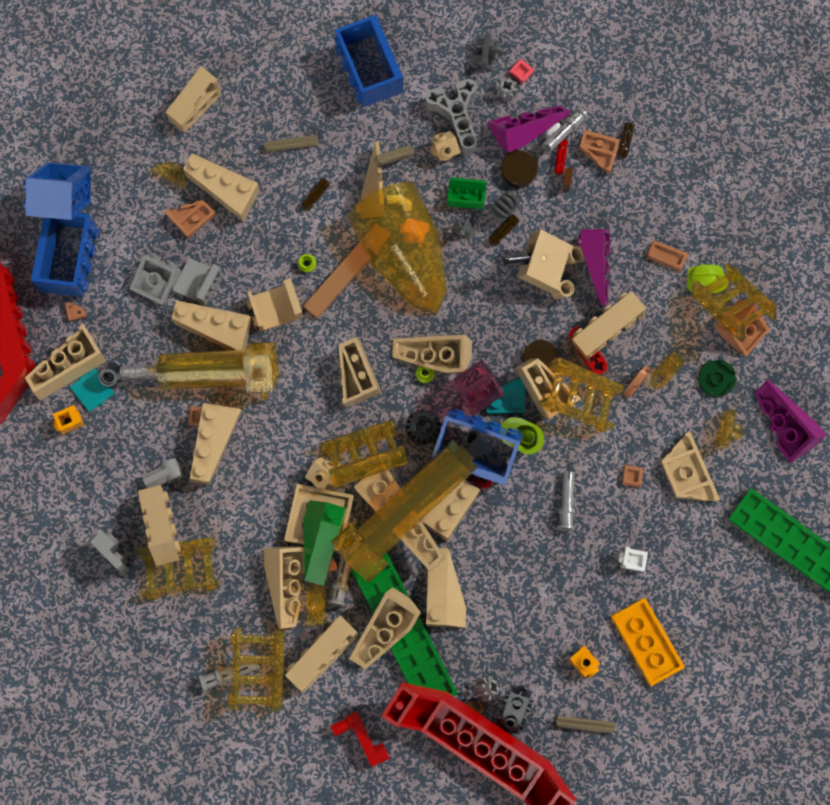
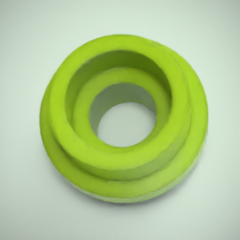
[298,254,316,273]
[416,366,435,383]

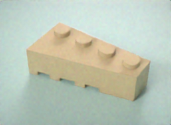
[572,291,647,360]

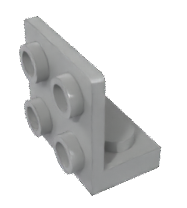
[173,258,223,306]

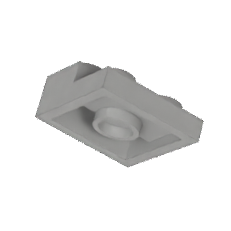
[129,253,182,305]
[90,529,129,574]

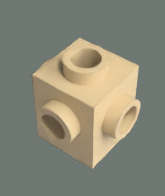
[430,131,461,161]
[305,457,339,490]

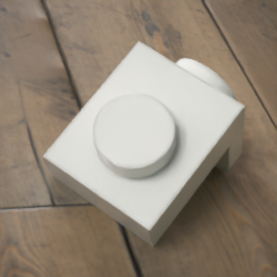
[618,546,648,572]

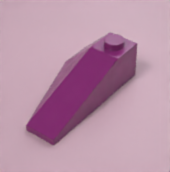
[488,106,570,152]
[578,229,610,305]
[755,380,827,463]

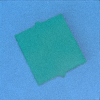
[70,368,115,413]

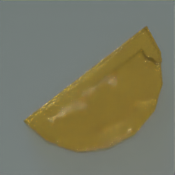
[152,161,186,189]

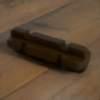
[618,122,635,158]
[301,178,330,211]
[489,214,519,246]

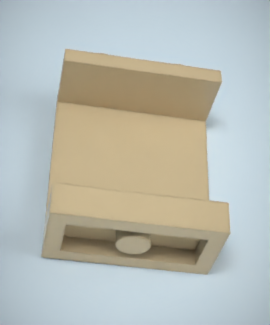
[246,278,303,332]

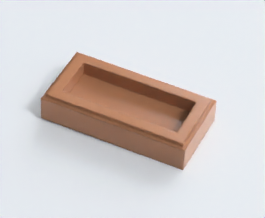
[646,240,688,272]

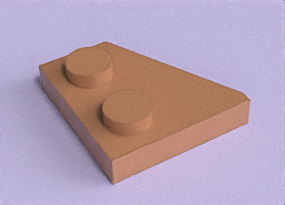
[579,130,620,174]
[164,200,216,239]

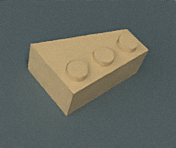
[166,66,222,133]
[515,358,581,418]
[418,479,480,542]

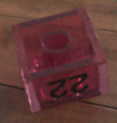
[450,360,505,415]

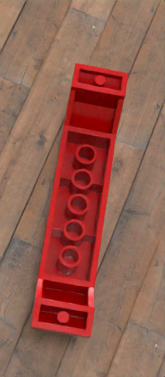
[0,262,36,424]
[381,682,577,805]

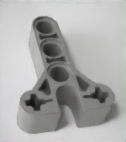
[426,79,477,155]

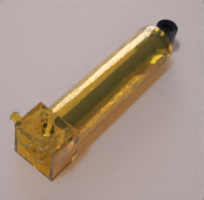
[331,430,490,583]

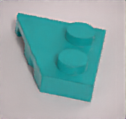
[486,378,525,414]

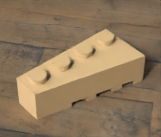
[183,153,260,222]
[172,300,252,357]
[25,324,106,401]
[190,403,242,485]
[138,485,181,566]
[285,616,359,693]

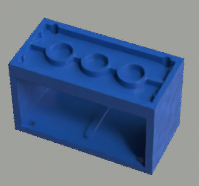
[333,14,404,107]
[23,162,91,220]
[31,213,99,297]
[431,409,523,485]

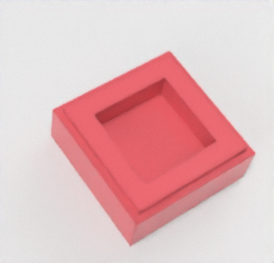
[509,59,534,85]

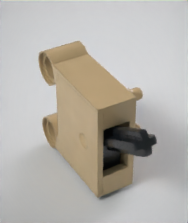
[503,229,584,299]

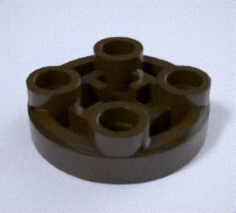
[501,150,538,188]
[522,340,561,373]

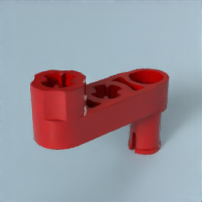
[330,710,390,767]

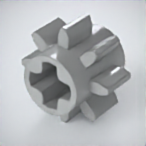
[496,77,518,101]
[474,677,499,703]

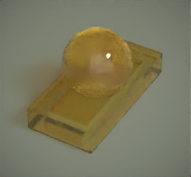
[714,409,744,450]
[305,585,327,626]

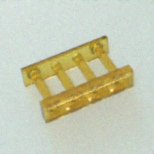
[692,263,777,341]
[539,358,624,432]
[320,419,408,488]
[136,537,222,600]
[227,628,284,712]

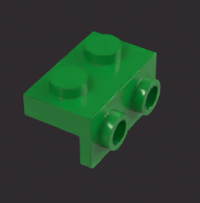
[447,177,487,209]

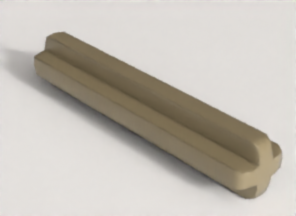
[264,135,319,152]
[373,145,414,166]
[555,716,615,733]

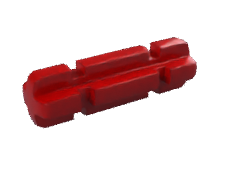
[554,139,568,175]

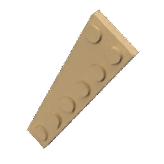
[354,461,445,572]

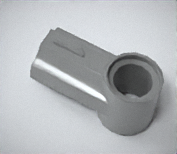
[142,458,184,488]

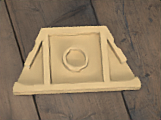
[660,431,720,502]

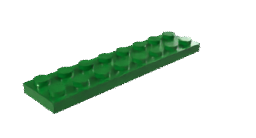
[728,488,830,593]
[351,552,458,696]

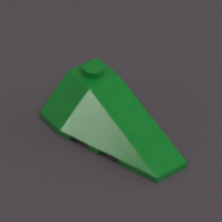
[304,500,347,586]

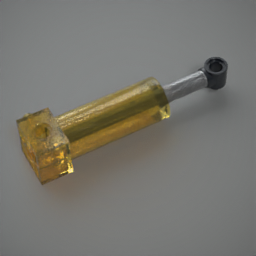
[99,342,279,400]

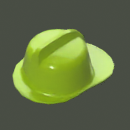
[686,264,728,294]
[501,417,544,454]

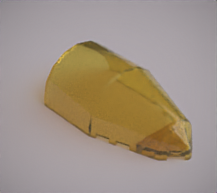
[348,181,447,314]

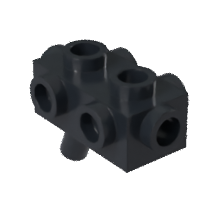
[496,685,533,735]

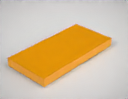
[610,598,685,687]

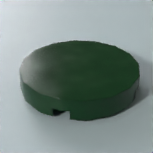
[698,360,736,398]

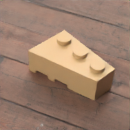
[339,337,382,408]

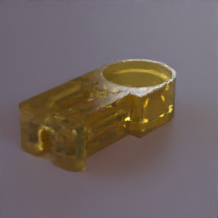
[650,352,684,388]

